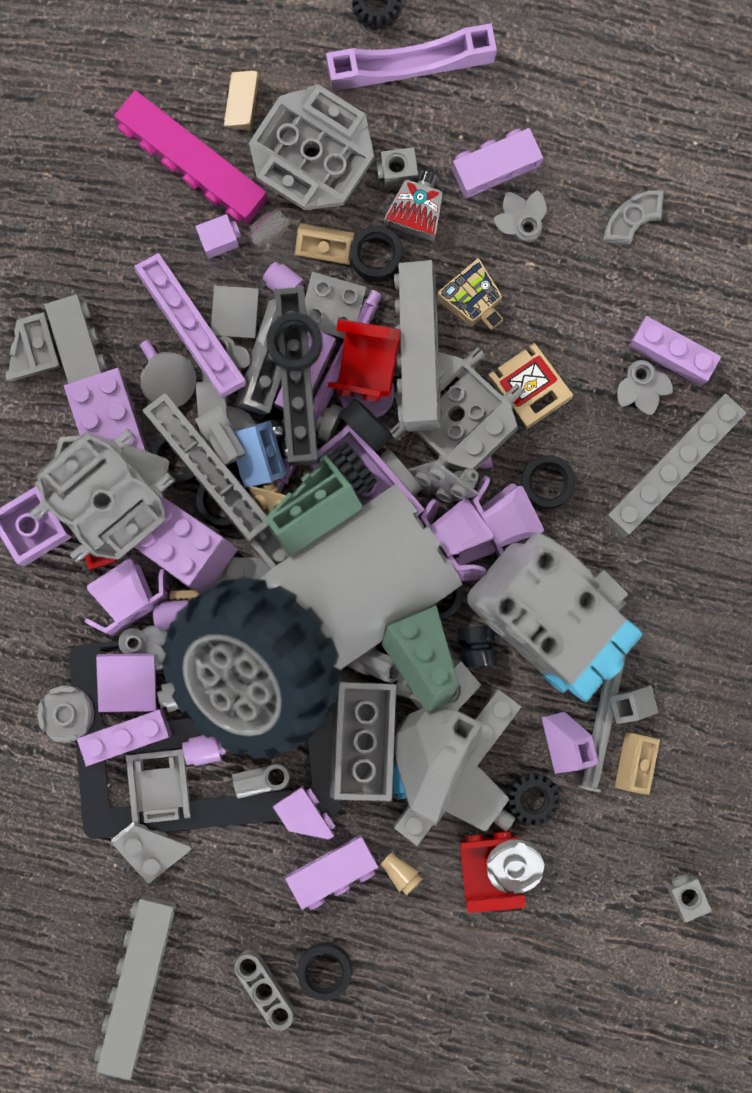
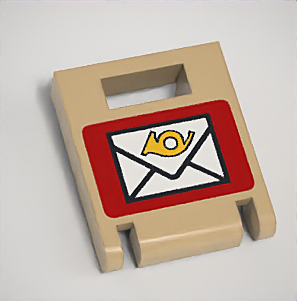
[488,343,573,430]

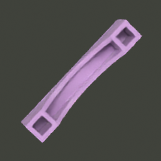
[326,23,497,92]

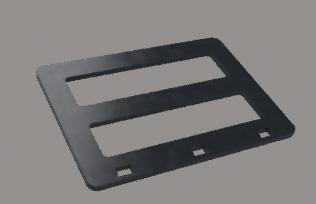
[69,639,342,839]

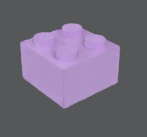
[0,487,73,566]

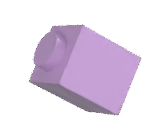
[195,214,241,259]

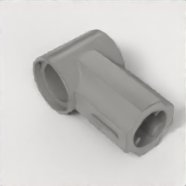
[195,405,246,466]
[347,647,401,684]
[232,763,290,799]

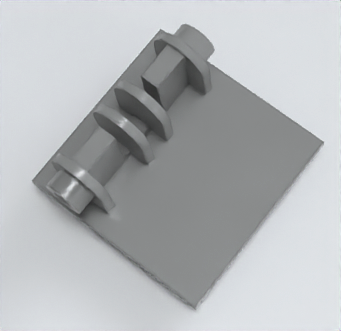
[305,272,366,339]
[408,461,479,503]

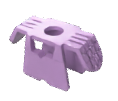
[468,476,544,558]
[421,498,495,581]
[84,559,170,636]

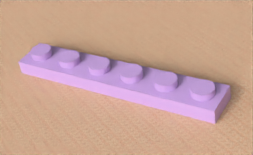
[134,253,246,399]

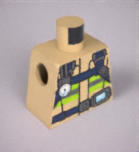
[437,259,503,330]

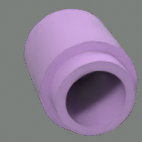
[263,262,305,292]
[153,600,190,630]
[182,735,226,766]

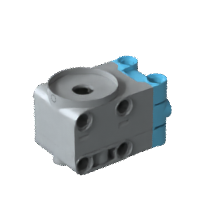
[467,533,642,702]

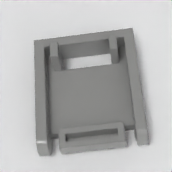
[126,749,191,823]

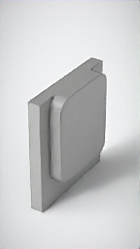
[211,286,259,340]

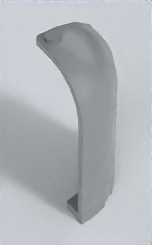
[261,484,463,670]

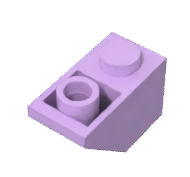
[542,712,599,774]
[273,786,336,839]

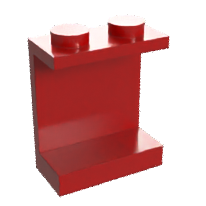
[328,319,401,402]
[459,831,526,913]

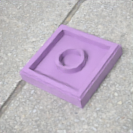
[96,653,157,712]

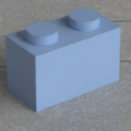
[233,421,287,488]

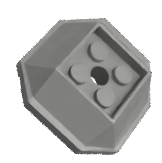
[249,84,374,210]

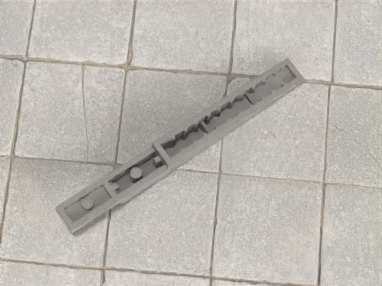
[142,393,290,570]

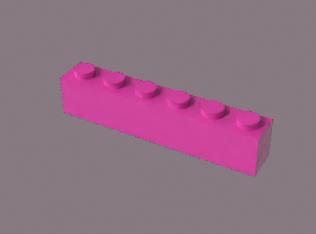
[114,90,268,225]

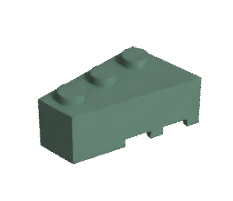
[265,454,363,557]
[382,606,458,713]

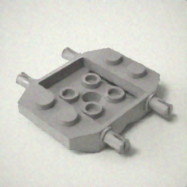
[390,347,524,471]
[29,429,175,563]

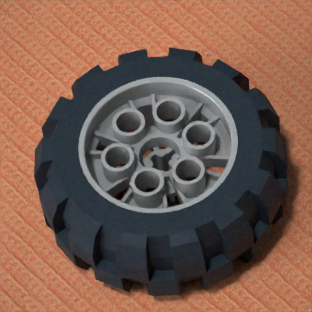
[162,578,341,757]

